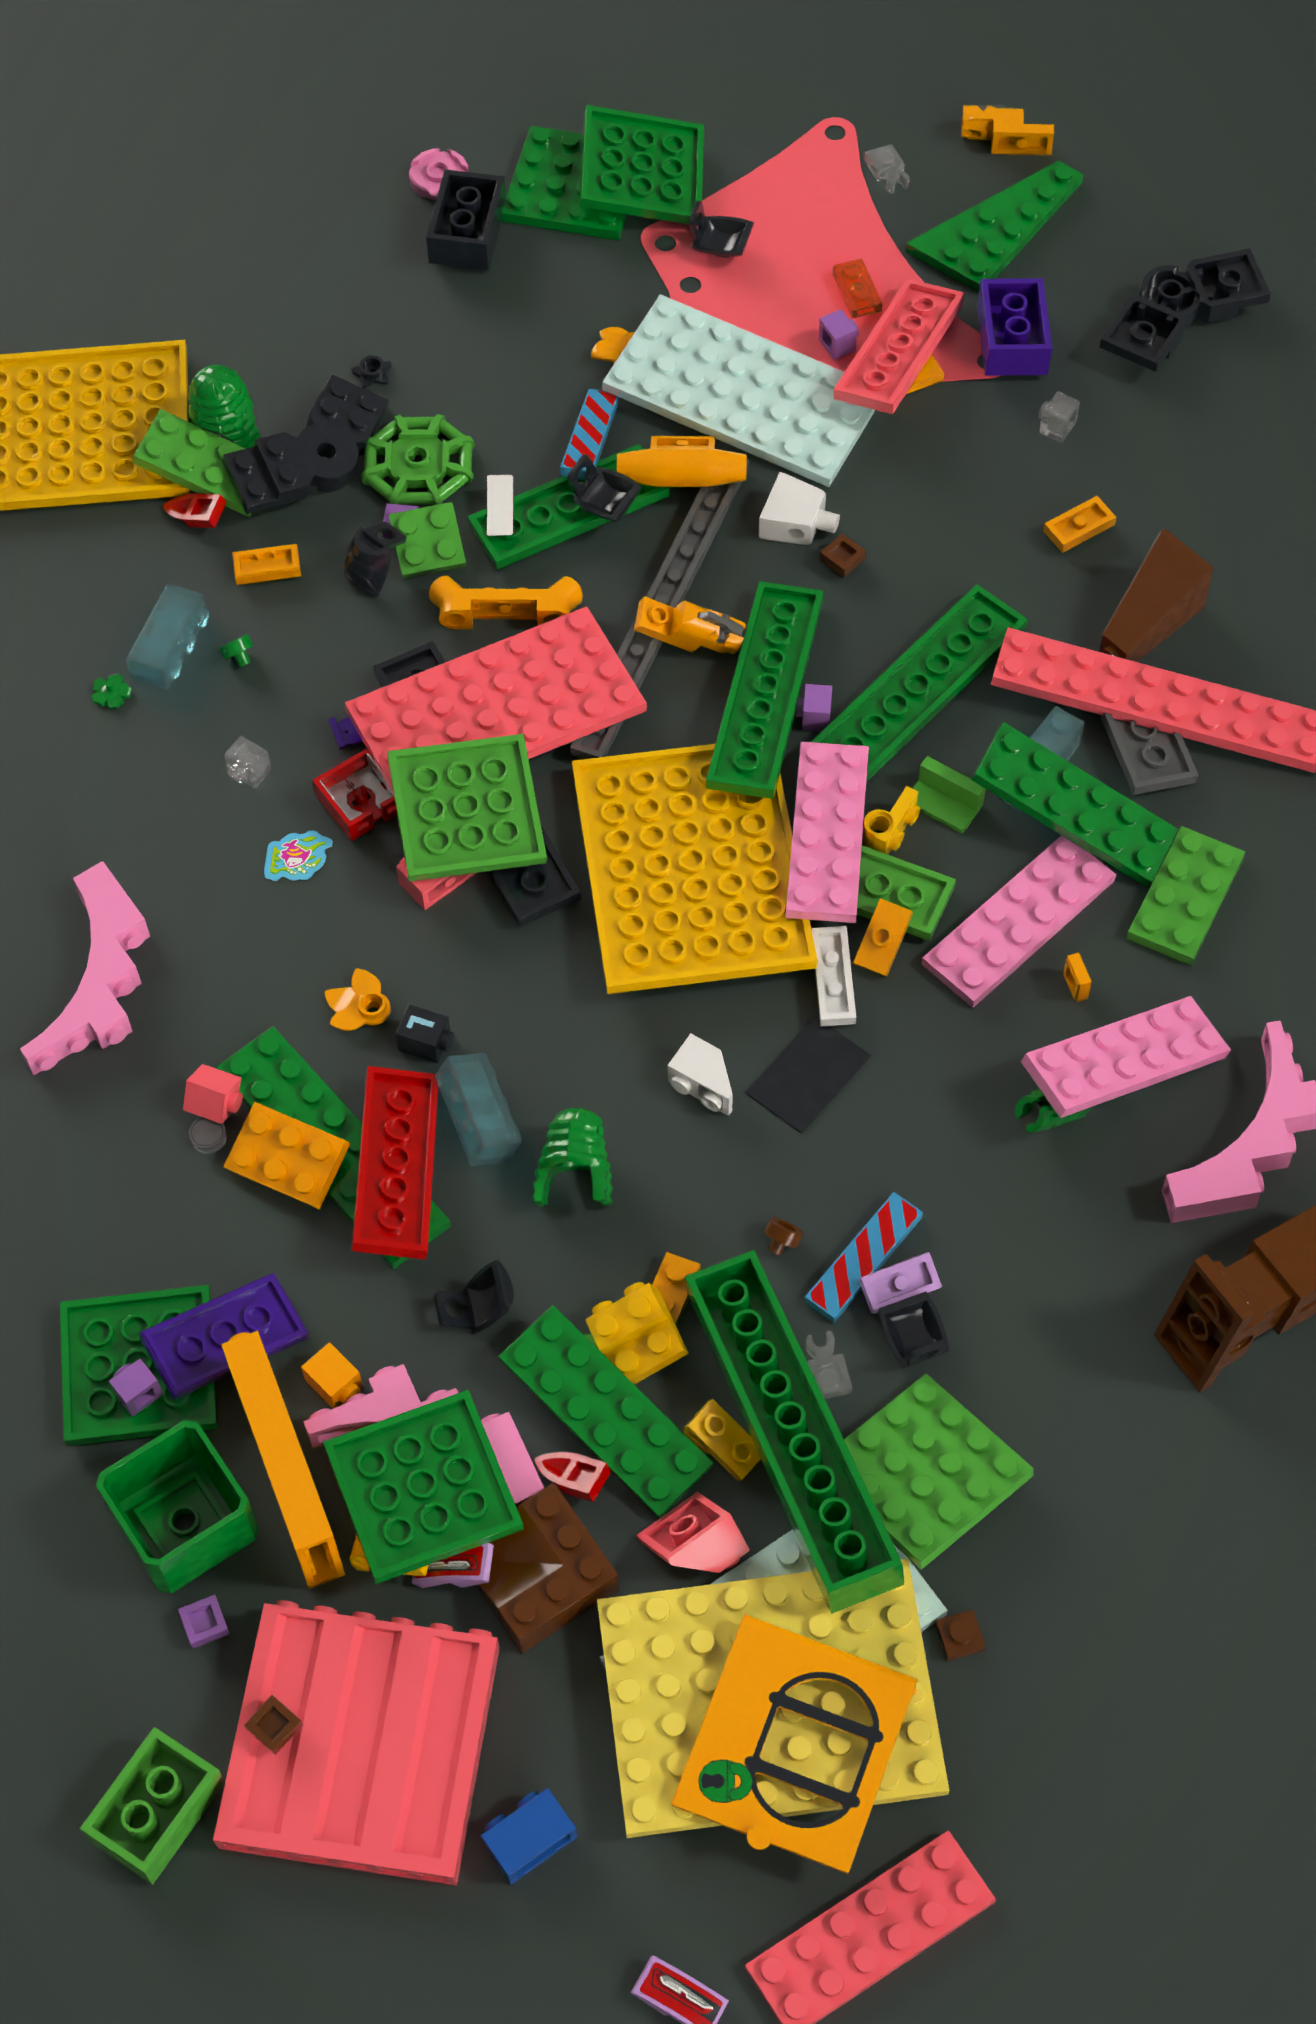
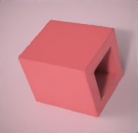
[183,1064,243,1124]

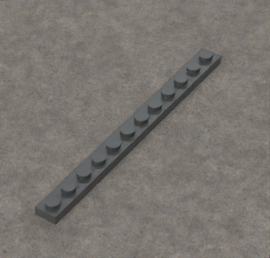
[570,459,749,759]

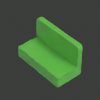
[912,756,986,833]

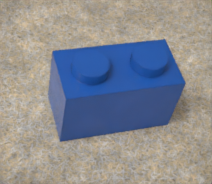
[481,1788,577,1885]

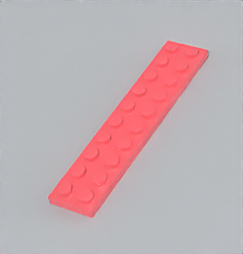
[991,627,1316,773]

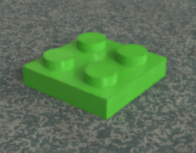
[389,502,466,579]

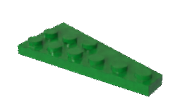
[905,161,1084,293]

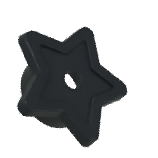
[351,355,391,388]

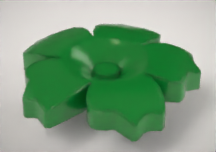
[91,673,132,709]

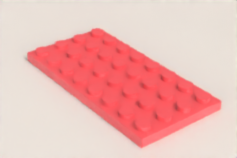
[345,606,647,796]

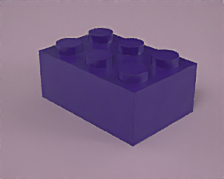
[977,278,1053,376]

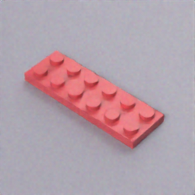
[834,278,965,414]
[745,1830,996,2024]

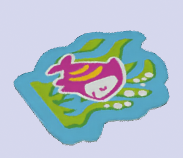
[264,831,333,882]

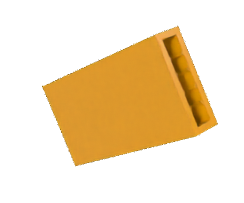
[221,1331,345,1589]

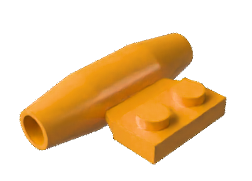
[617,436,747,487]

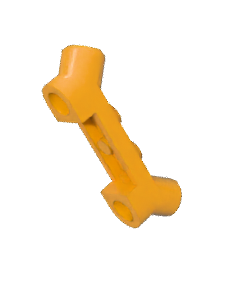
[429,576,583,630]

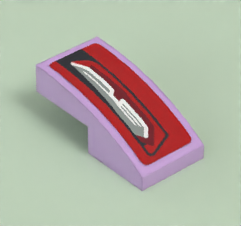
[412,1543,494,1588]
[631,1956,729,2024]

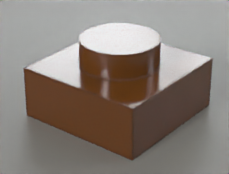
[820,533,866,578]
[935,1610,986,1661]
[244,1695,303,1755]

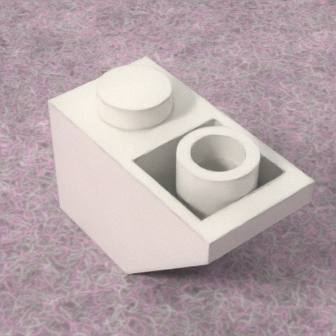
[668,1033,733,1116]

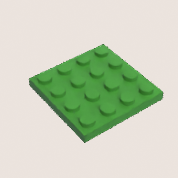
[387,734,547,882]
[844,1374,1033,1570]

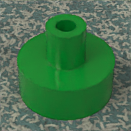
[218,634,254,668]

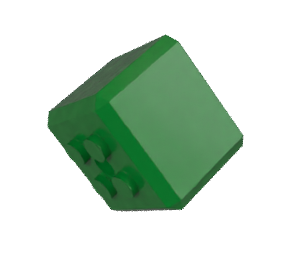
[96,1420,259,1594]

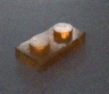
[832,258,882,319]

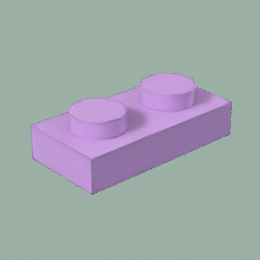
[858,1252,942,1313]

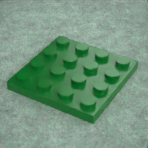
[579,105,704,226]
[502,125,627,241]
[60,1285,218,1446]
[323,1390,523,1584]

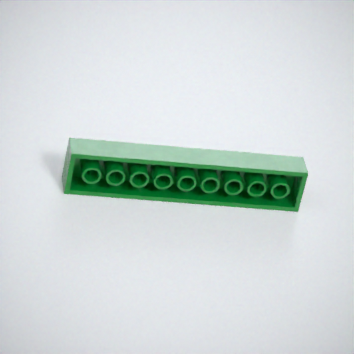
[685,1250,905,1614]

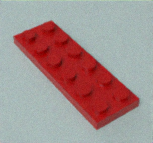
[352,1066,439,1260]

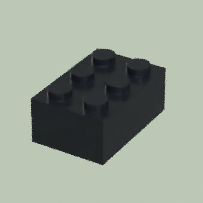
[426,169,506,270]

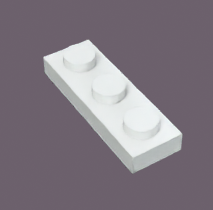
[812,926,856,1026]

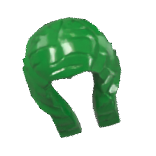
[188,364,261,449]
[532,1108,613,1207]

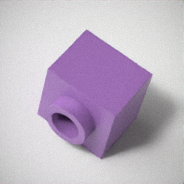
[819,309,859,360]
[796,684,832,732]
[109,1359,163,1417]

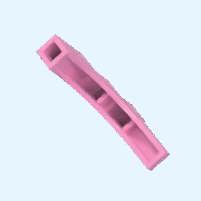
[20,861,150,1076]
[1161,1020,1316,1223]
[303,1364,544,1507]

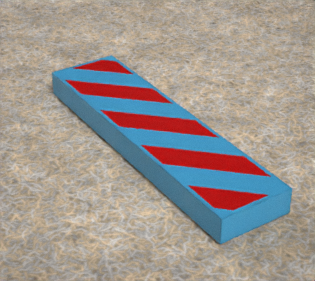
[560,388,619,480]
[804,1192,923,1323]

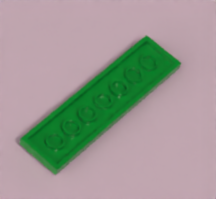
[706,581,824,799]
[811,584,1028,783]
[216,1026,451,1270]

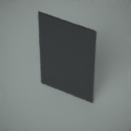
[746,1016,871,1133]

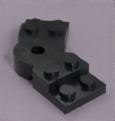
[1100,248,1271,372]
[222,374,389,514]

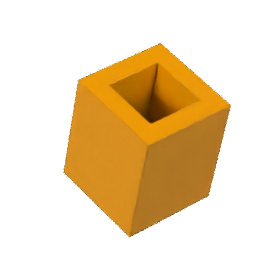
[301,1342,363,1409]

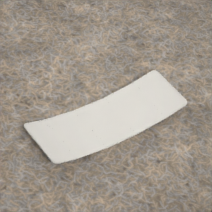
[487,475,513,536]

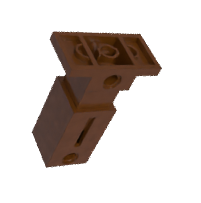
[1154,1205,1316,1393]

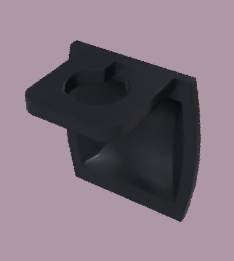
[689,201,754,258]
[567,454,642,522]
[344,522,407,597]
[434,1260,514,1334]
[878,1291,950,1368]

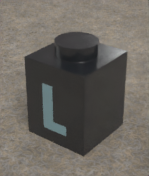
[395,1004,454,1063]

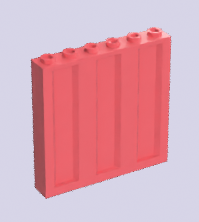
[213,1600,500,1886]

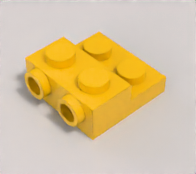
[585,1282,689,1385]

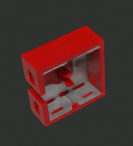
[312,748,397,842]

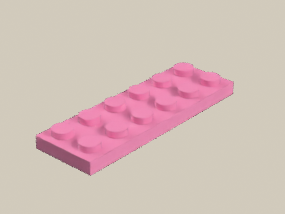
[786,742,869,923]
[922,835,1116,1008]
[1021,996,1231,1118]

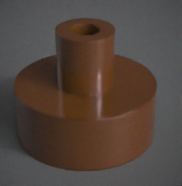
[764,1217,804,1255]

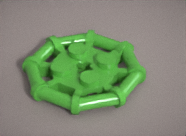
[360,414,475,505]

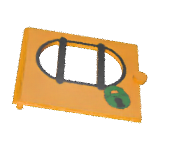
[671,1614,918,1874]

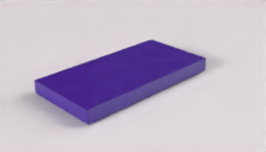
[139,1272,309,1400]

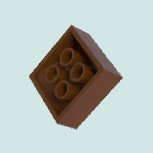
[475,1483,620,1654]

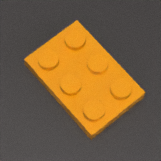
[223,1102,350,1210]

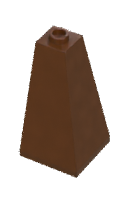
[1099,529,1214,662]

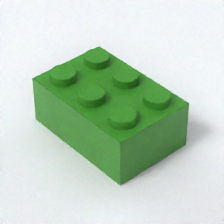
[80,1727,225,1885]

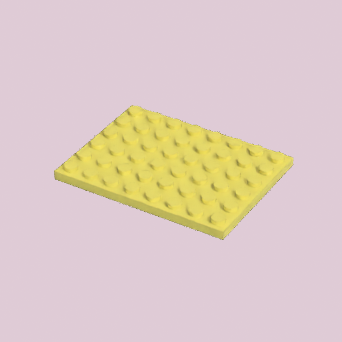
[597,1559,949,1838]

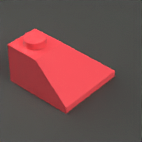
[636,1492,750,1573]

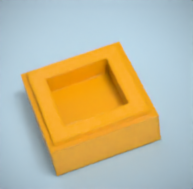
[1063,952,1092,1002]

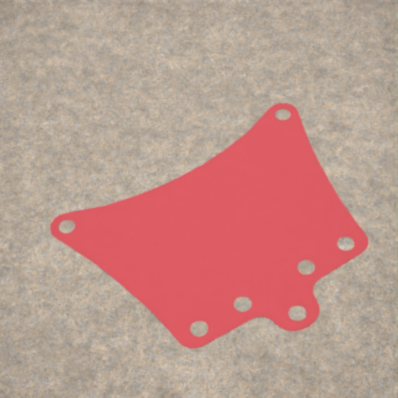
[640,117,1001,382]

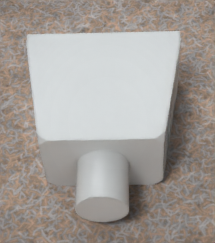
[759,472,840,545]

